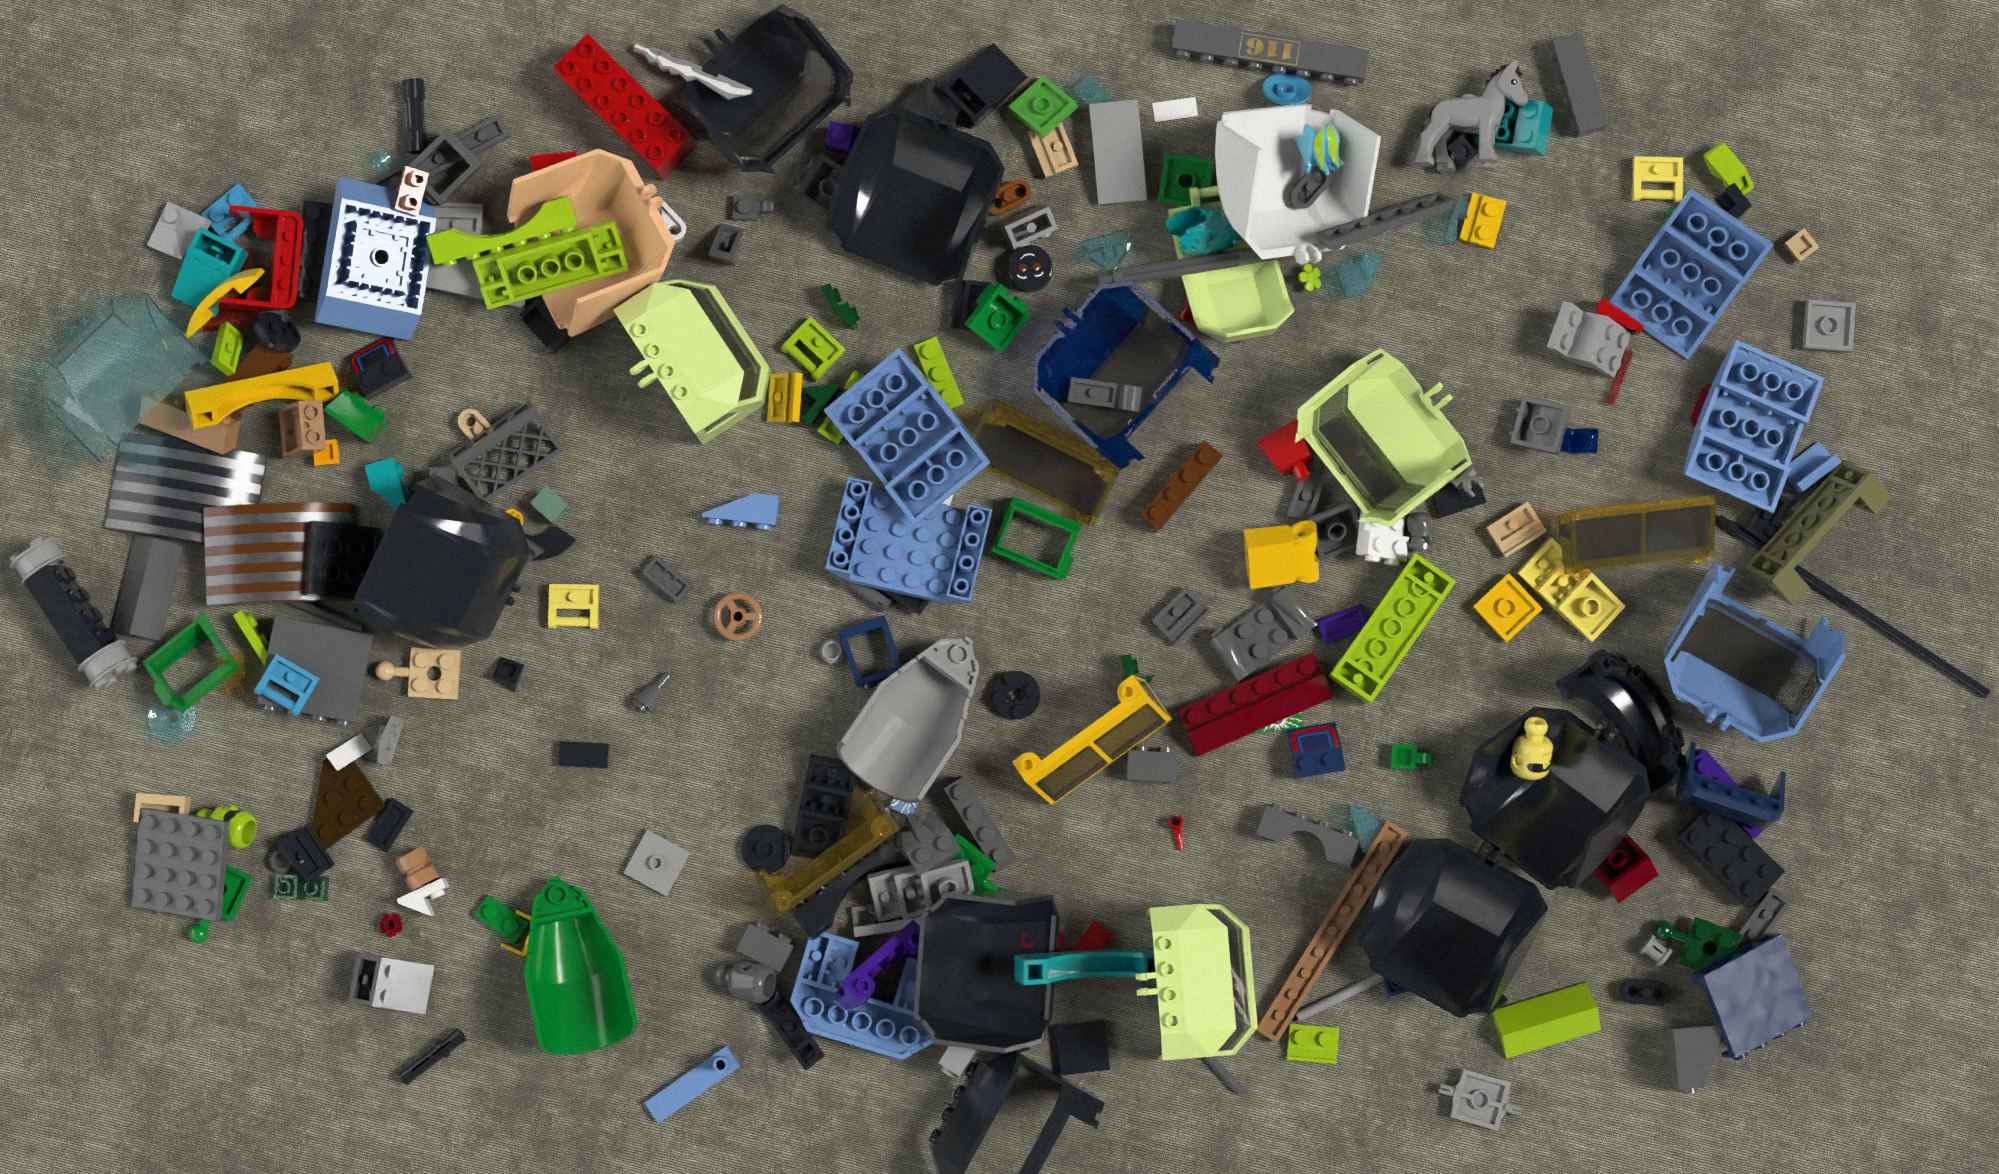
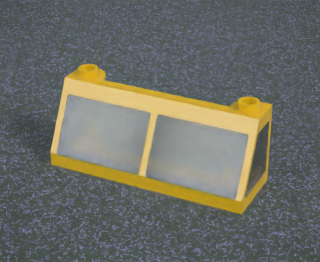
[1012,675,1172,805]

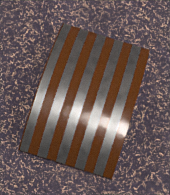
[203,502,355,606]

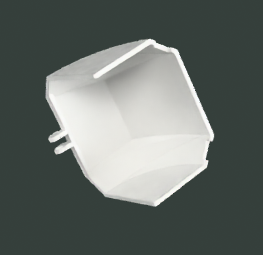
[1215,104,1381,265]

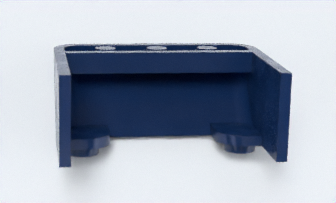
[1675,742,1786,829]

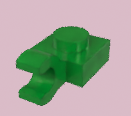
[1390,744,1434,770]

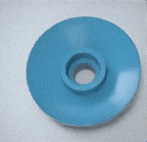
[1262,73,1311,105]

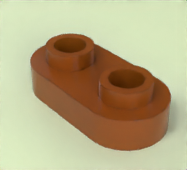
[990,179,1031,216]

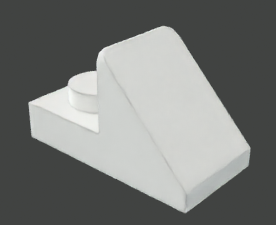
[397,878,449,916]

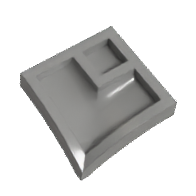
[147,202,212,261]

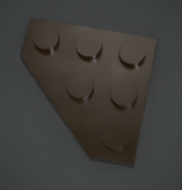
[311,758,387,850]

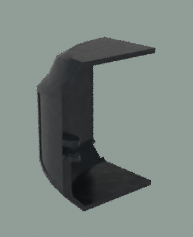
[825,107,1005,286]
[352,476,531,650]
[1459,707,1651,890]
[1356,839,1548,1018]
[914,891,1073,1053]

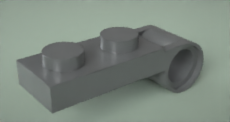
[1066,377,1143,412]

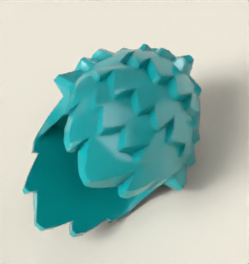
[1165,207,1244,256]

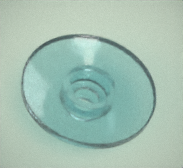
[147,695,197,743]

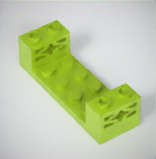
[1328,553,1456,704]

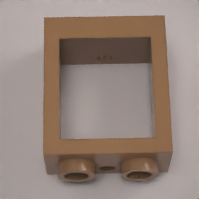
[279,400,326,458]

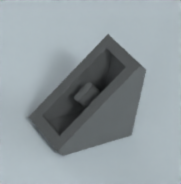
[709,224,744,266]

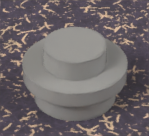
[820,639,845,664]

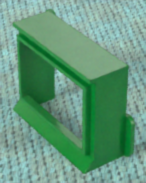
[991,496,1083,580]
[142,614,241,713]

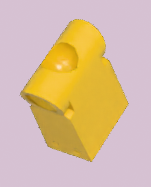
[1243,520,1319,589]

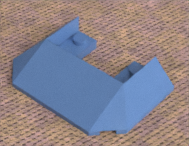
[790,932,934,1060]

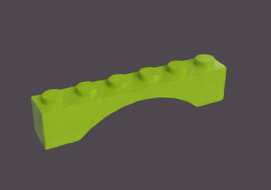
[426,194,579,267]

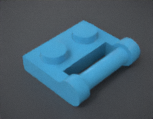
[201,183,260,244]
[254,654,320,717]

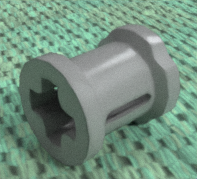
[1639,934,1672,967]

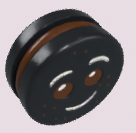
[1008,245,1053,293]

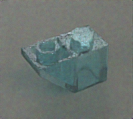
[1335,251,1384,301]

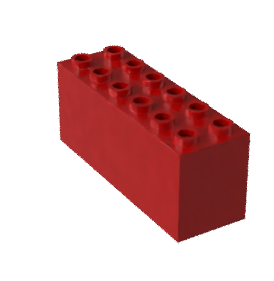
[553,33,697,181]

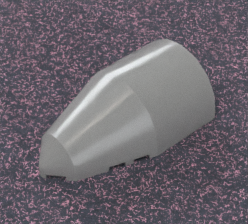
[836,637,980,803]

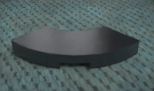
[524,525,576,561]

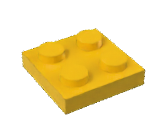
[1472,573,1542,643]

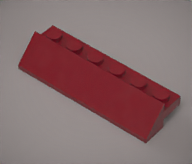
[1178,652,1332,757]

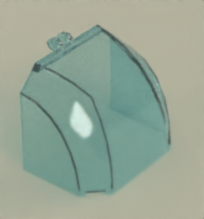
[41,293,212,463]

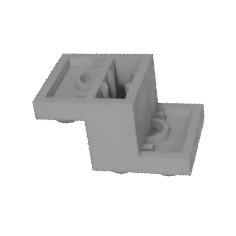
[1547,301,1631,378]

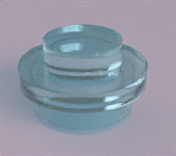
[370,149,393,173]

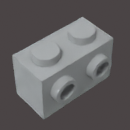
[999,203,1058,249]

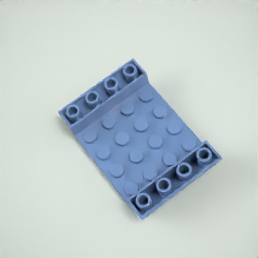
[825,477,992,604]

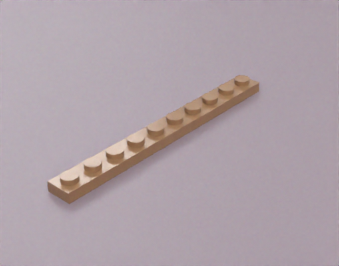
[1256,820,1408,1043]

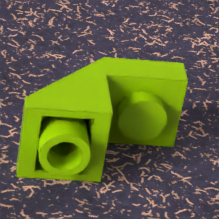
[1703,141,1754,195]

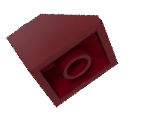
[1593,834,1658,904]

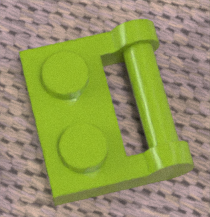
[781,316,846,382]

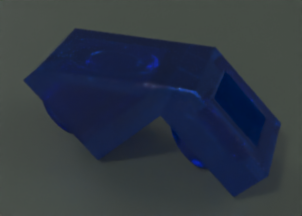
[1559,427,1599,454]

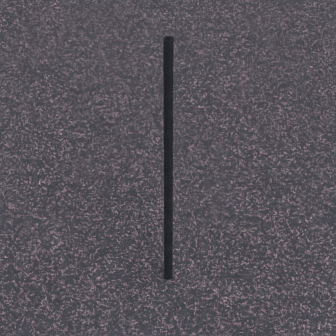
[1716,514,1990,698]

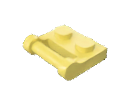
[1631,156,1683,202]
[548,584,599,629]

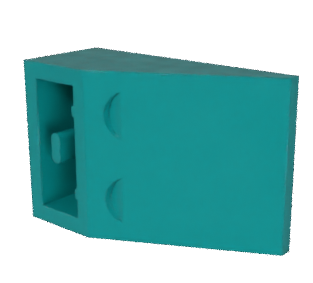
[1469,96,1553,156]
[171,227,249,318]

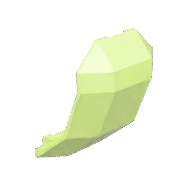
[1168,186,1294,343]

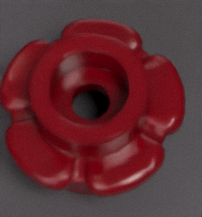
[379,913,404,937]

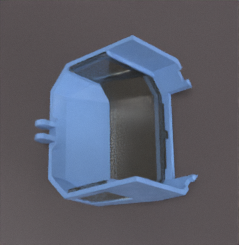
[1664,562,1847,742]

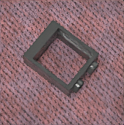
[407,128,484,205]

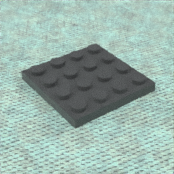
[131,808,230,921]

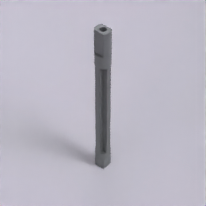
[1097,247,1280,289]

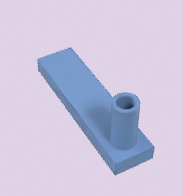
[645,1046,741,1123]

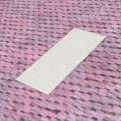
[1152,97,1198,122]
[326,733,372,771]

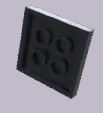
[305,520,381,600]

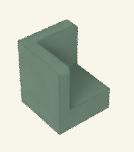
[530,486,571,525]

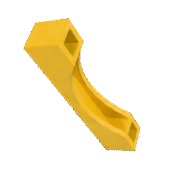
[184,361,339,430]

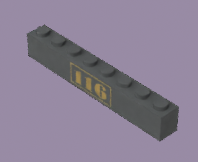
[1171,19,1369,86]

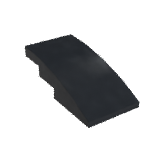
[791,754,857,864]

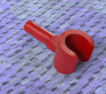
[1169,815,1184,850]

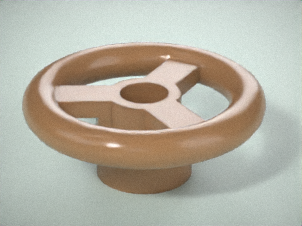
[713,592,763,641]

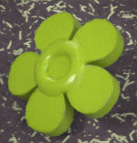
[1298,264,1321,292]

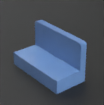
[1786,442,1841,494]

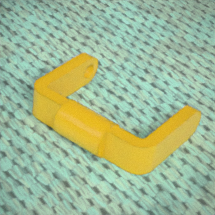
[500,910,531,956]

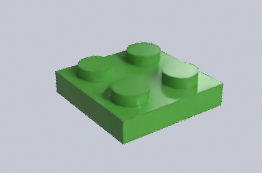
[1008,76,1078,139]

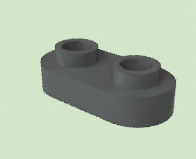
[1289,166,1331,209]

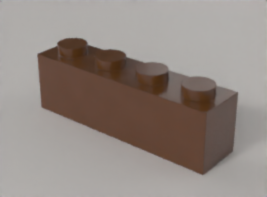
[221,341,294,421]
[1140,440,1223,533]

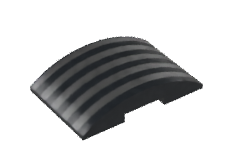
[105,432,268,545]

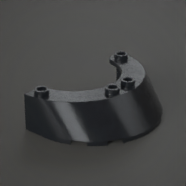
[1555,649,1686,801]

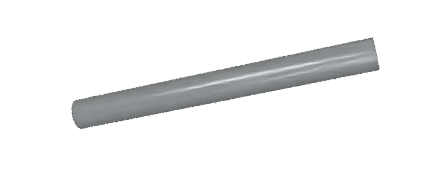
[1296,973,1383,1022]

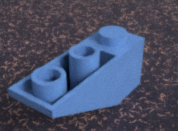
[702,493,780,531]

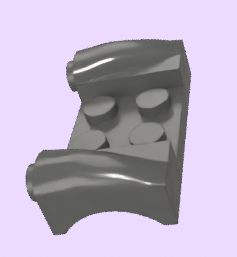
[1208,585,1318,683]

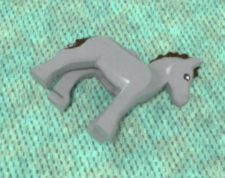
[1414,61,1528,173]

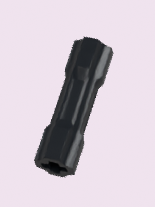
[402,78,427,155]

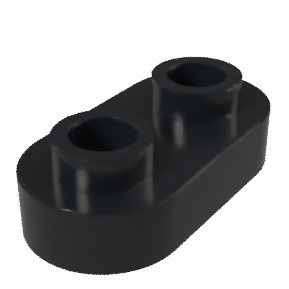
[1620,978,1671,1006]

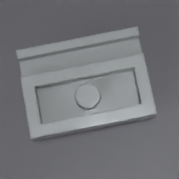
[434,203,484,235]

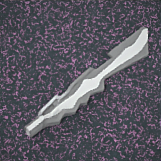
[633,44,753,100]

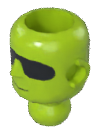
[196,805,257,849]

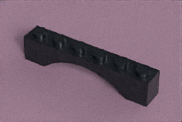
[794,826,911,941]

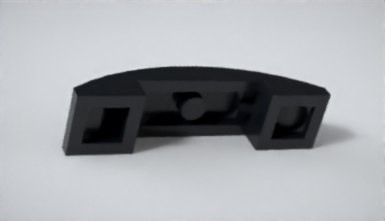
[755,988,826,1071]

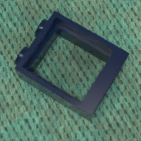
[838,615,902,691]

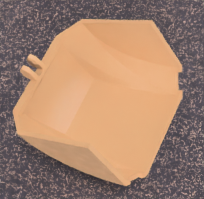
[507,149,675,337]

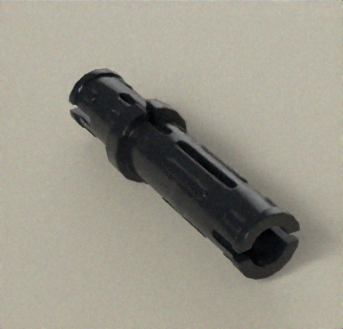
[398,1028,467,1085]

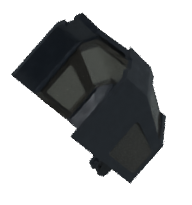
[674,4,853,173]

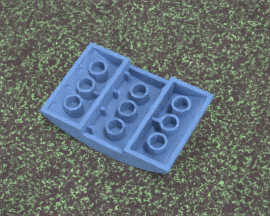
[1609,188,1774,359]
[1683,339,1825,513]
[824,348,991,525]

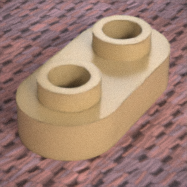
[458,409,500,452]

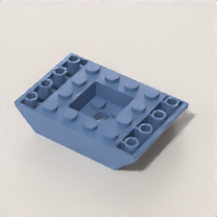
[314,177,436,341]

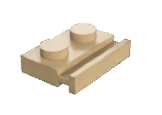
[1028,122,1078,179]
[1485,502,1547,558]

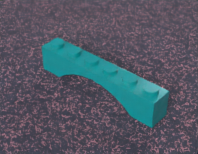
[364,457,412,512]
[1015,946,1155,985]

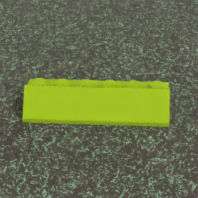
[473,219,629,310]

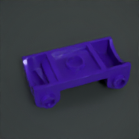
[832,919,920,1010]

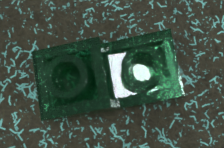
[274,874,329,901]

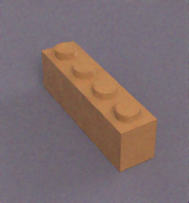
[138,389,240,454]

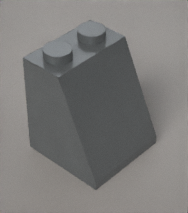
[1664,1023,1722,1094]

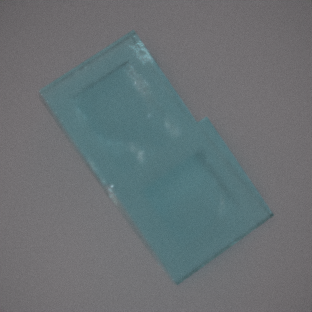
[1443,194,1468,246]

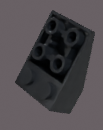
[941,43,1028,128]

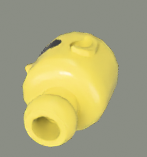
[1510,717,1553,780]

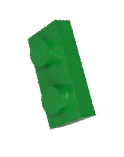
[474,895,530,944]

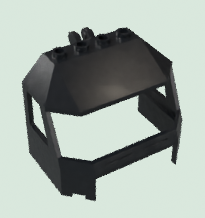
[929,1051,1105,1174]

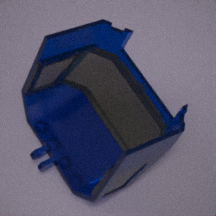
[1033,280,1220,469]

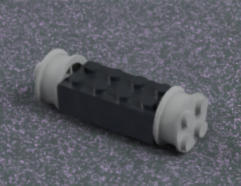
[10,537,138,690]

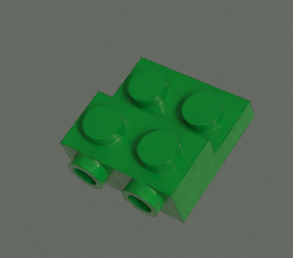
[965,282,1031,353]

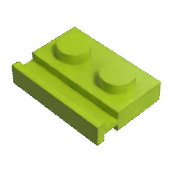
[1286,1023,1339,1064]

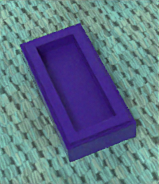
[1316,604,1368,645]

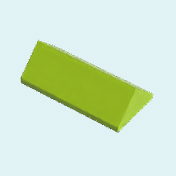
[1492,982,1601,1059]

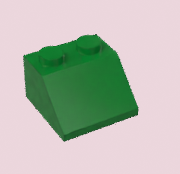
[324,390,389,444]

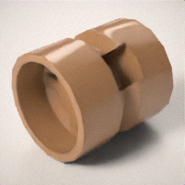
[395,846,440,892]

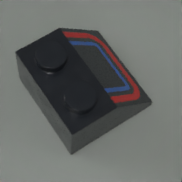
[347,336,413,400]

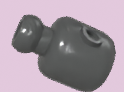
[713,960,776,1003]

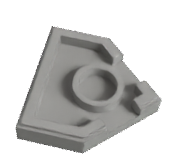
[373,715,404,766]

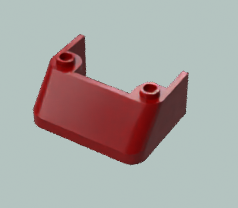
[220,205,303,312]

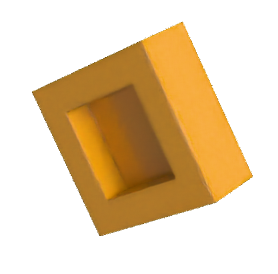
[313,439,340,467]

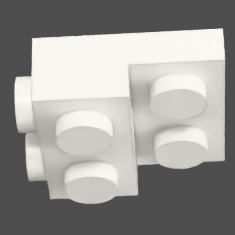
[1356,510,1409,566]

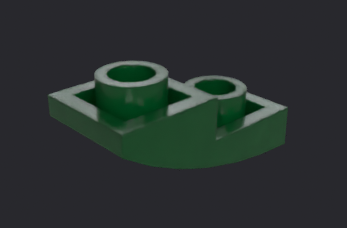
[821,283,860,330]

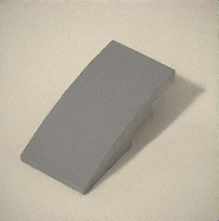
[1089,99,1147,205]
[426,250,526,309]
[867,859,975,922]

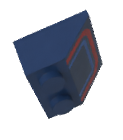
[1286,722,1346,779]

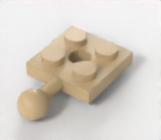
[375,648,461,700]

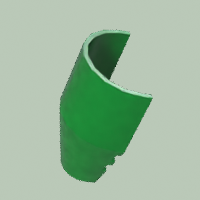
[524,876,638,1055]

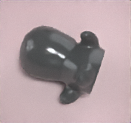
[1406,512,1434,552]

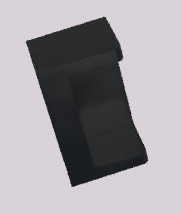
[518,296,574,354]

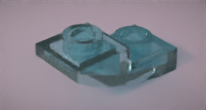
[1072,72,1116,108]

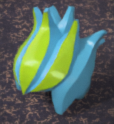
[1296,123,1344,176]

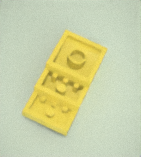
[1516,537,1626,642]

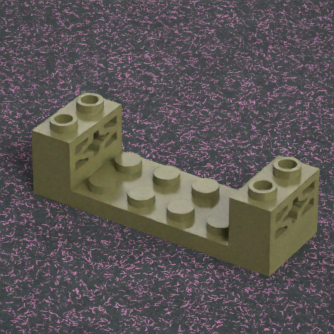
[1744,460,1892,605]

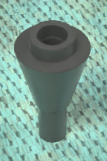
[633,672,671,714]

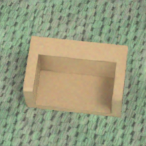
[133,793,191,823]

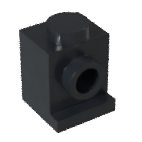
[1448,133,1479,167]

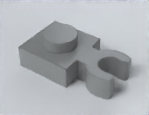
[1450,466,1484,497]

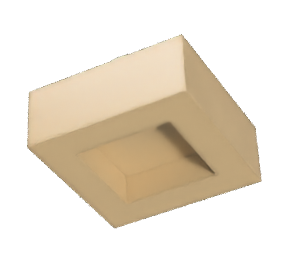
[1783,228,1819,263]

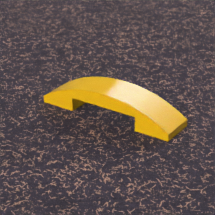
[186,268,265,337]

